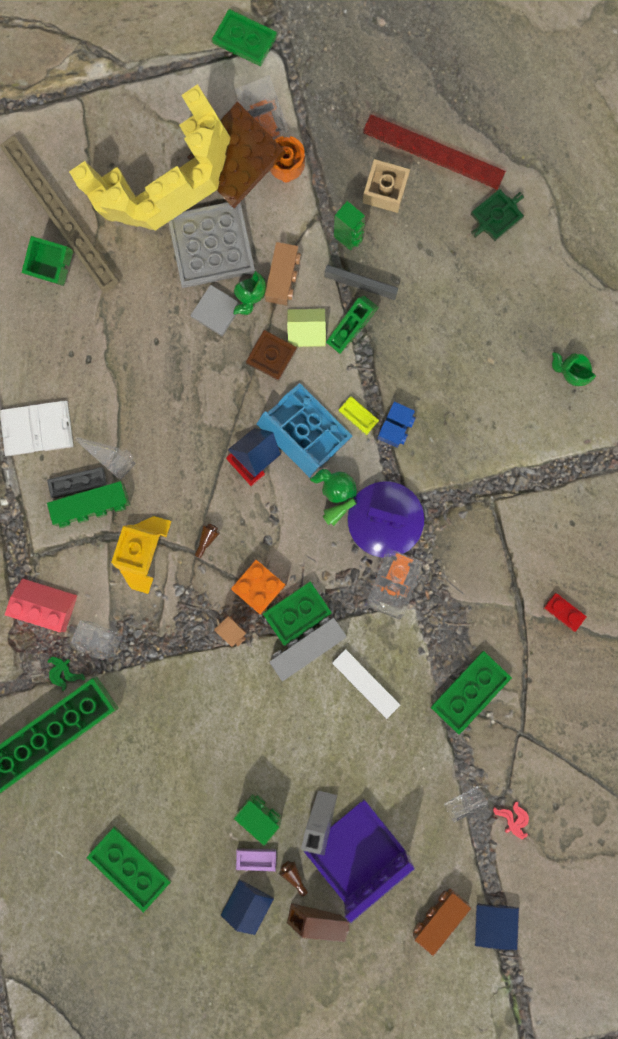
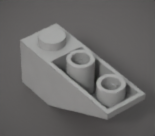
[301,791,337,855]

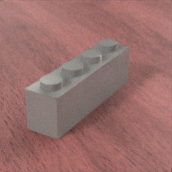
[269,617,347,682]

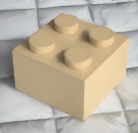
[363,159,410,213]

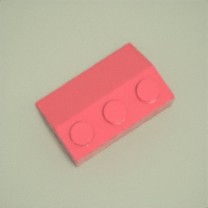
[5,579,78,632]

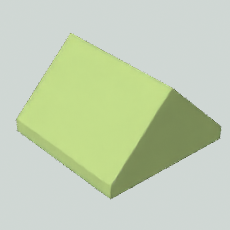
[287,309,326,347]

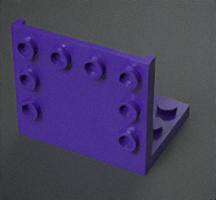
[303,799,415,923]

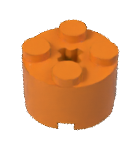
[270,136,305,183]

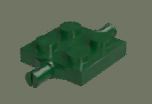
[471,189,524,241]

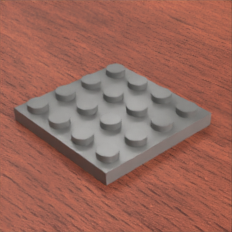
[169,203,255,288]

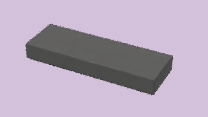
[47,467,108,499]

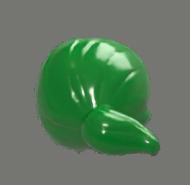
[233,271,267,315]
[552,352,596,387]
[310,469,357,503]

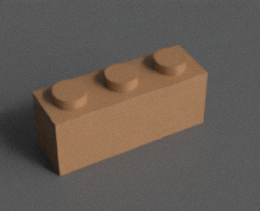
[265,242,301,306]

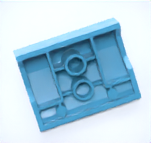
[257,383,353,478]

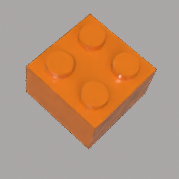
[231,560,286,615]

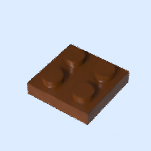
[246,330,297,381]

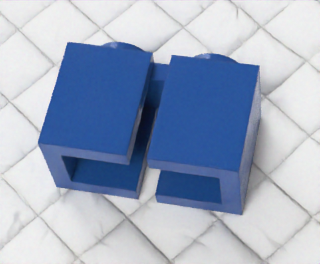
[377,402,416,448]

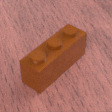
[413,888,471,956]

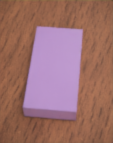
[236,848,276,871]

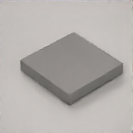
[190,285,241,336]

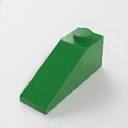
[326,296,379,354]

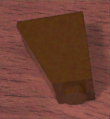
[287,903,349,942]

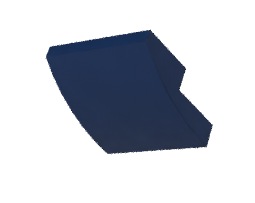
[475,903,519,950]

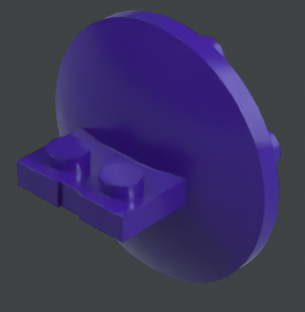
[347,481,424,558]

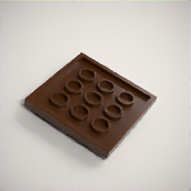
[187,101,286,209]

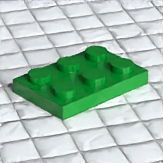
[212,9,277,67]
[263,581,332,646]

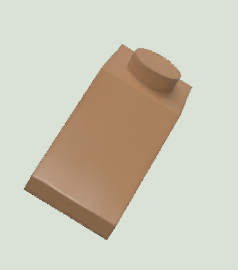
[214,616,247,647]

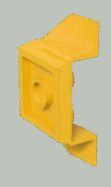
[111,516,172,594]

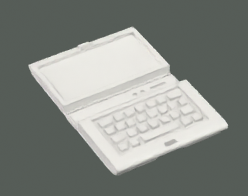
[0,401,73,456]

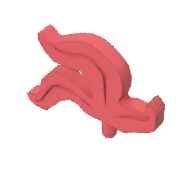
[493,801,529,839]

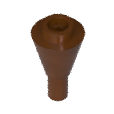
[195,523,220,558]
[279,861,308,897]

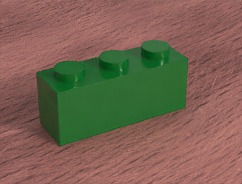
[334,201,365,251]

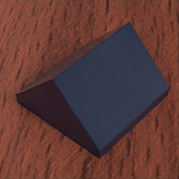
[228,428,281,477]
[220,879,274,935]

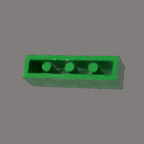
[47,481,130,528]

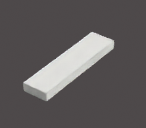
[332,649,400,719]

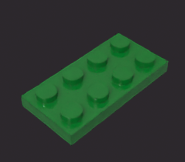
[430,651,512,735]
[86,827,171,913]

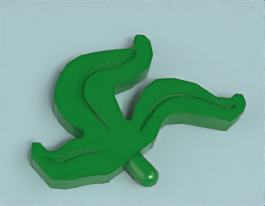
[48,657,86,691]

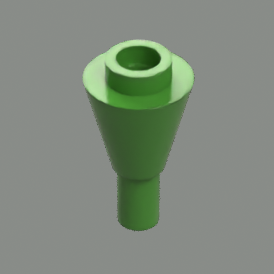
[322,498,357,526]

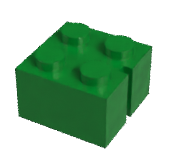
[21,236,73,286]
[234,794,281,846]

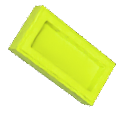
[338,396,379,435]

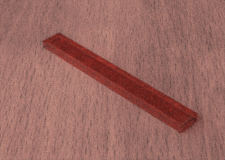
[363,114,506,190]

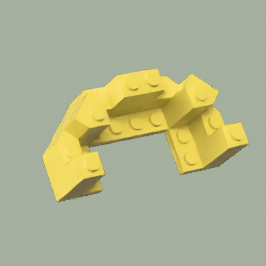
[69,84,231,230]

